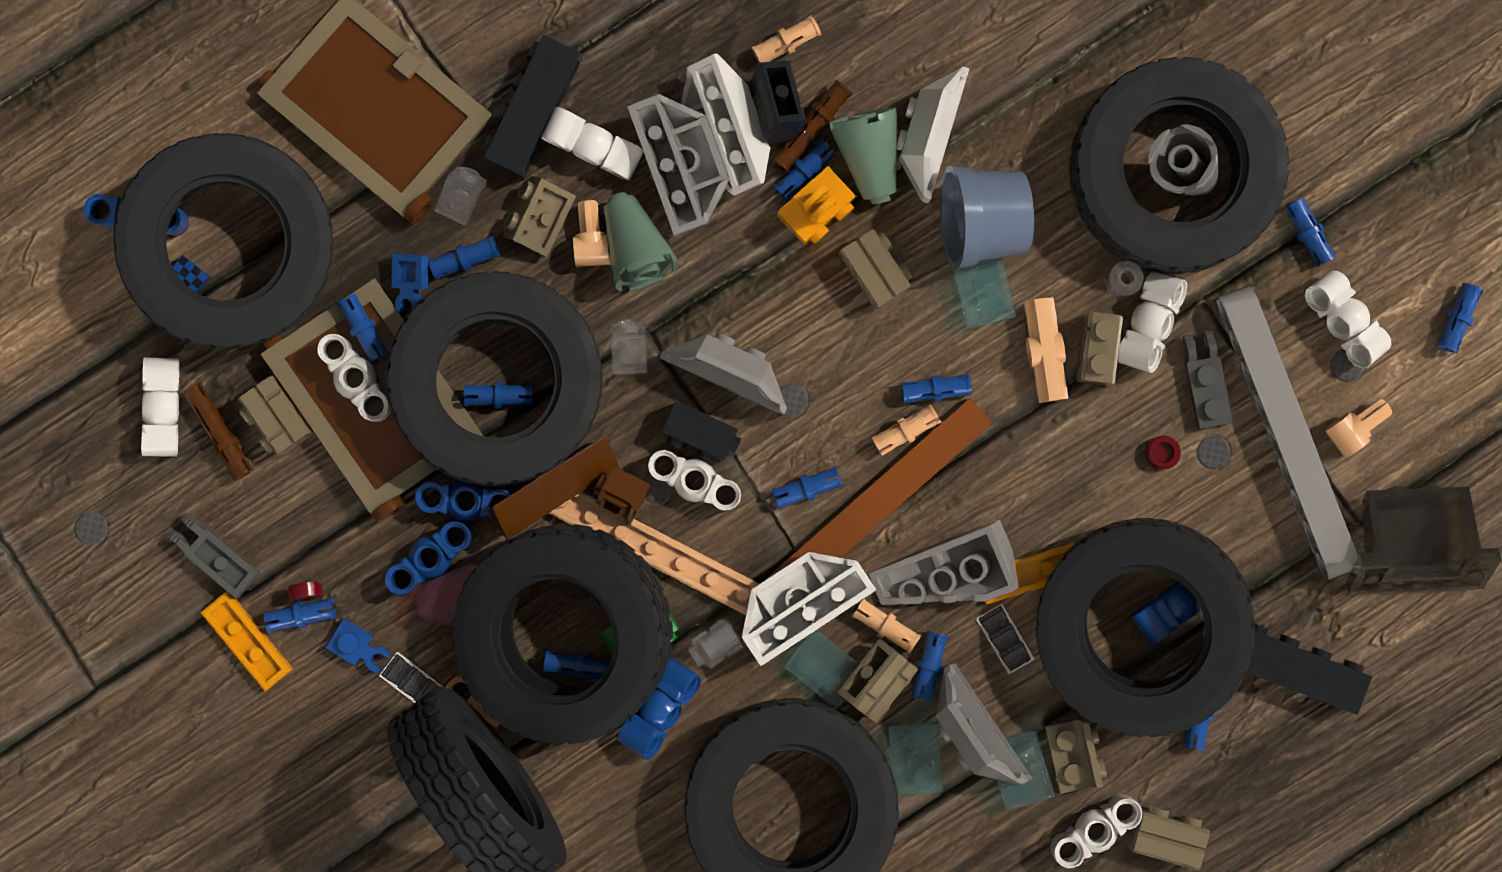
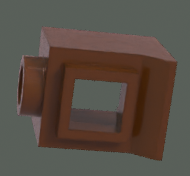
[593,466,651,526]

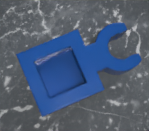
[391,253,429,312]
[326,618,392,673]

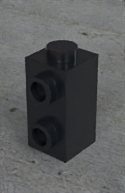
[662,401,741,464]

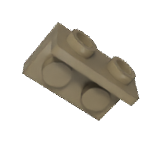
[503,176,576,257]
[1044,717,1107,794]

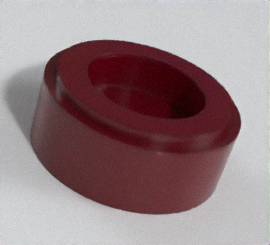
[1145,435,1181,470]
[287,582,323,601]

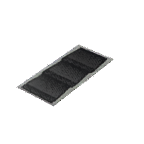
[976,604,1035,675]
[379,652,443,703]

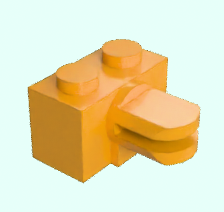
[777,166,856,246]

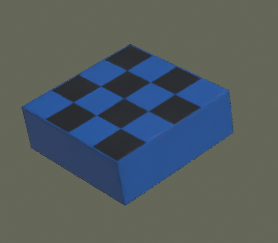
[173,255,211,293]

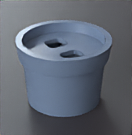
[940,166,1034,269]

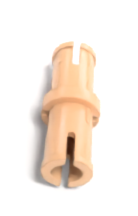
[751,15,821,63]
[872,404,942,456]
[852,599,921,654]

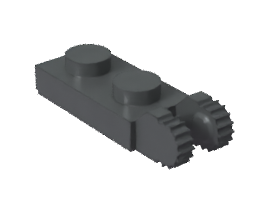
[1182,330,1233,429]
[167,513,260,598]

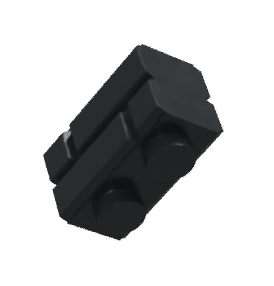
[749,60,806,143]

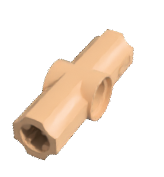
[1023,297,1068,403]

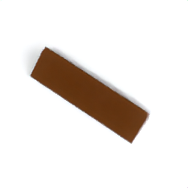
[488,436,620,540]

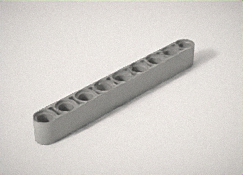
[1216,285,1360,580]

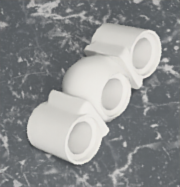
[541,107,644,181]
[1305,270,1391,368]
[1118,271,1187,373]
[318,334,392,422]
[141,357,180,457]
[648,450,741,510]
[1050,794,1142,868]

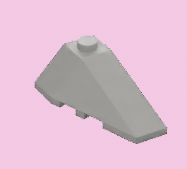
[868,519,1019,605]

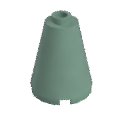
[829,107,897,204]
[604,192,680,291]

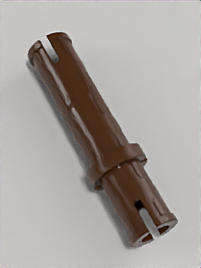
[771,80,853,172]
[182,383,253,481]

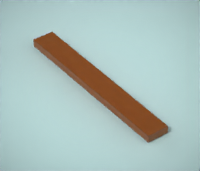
[766,398,993,579]

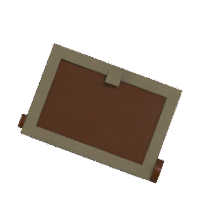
[257,0,493,225]
[261,278,483,523]

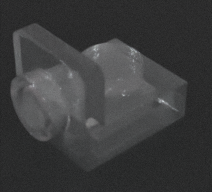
[434,167,487,225]
[611,319,647,374]

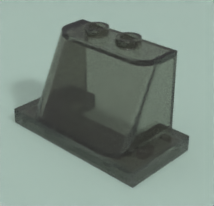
[1346,485,1502,595]

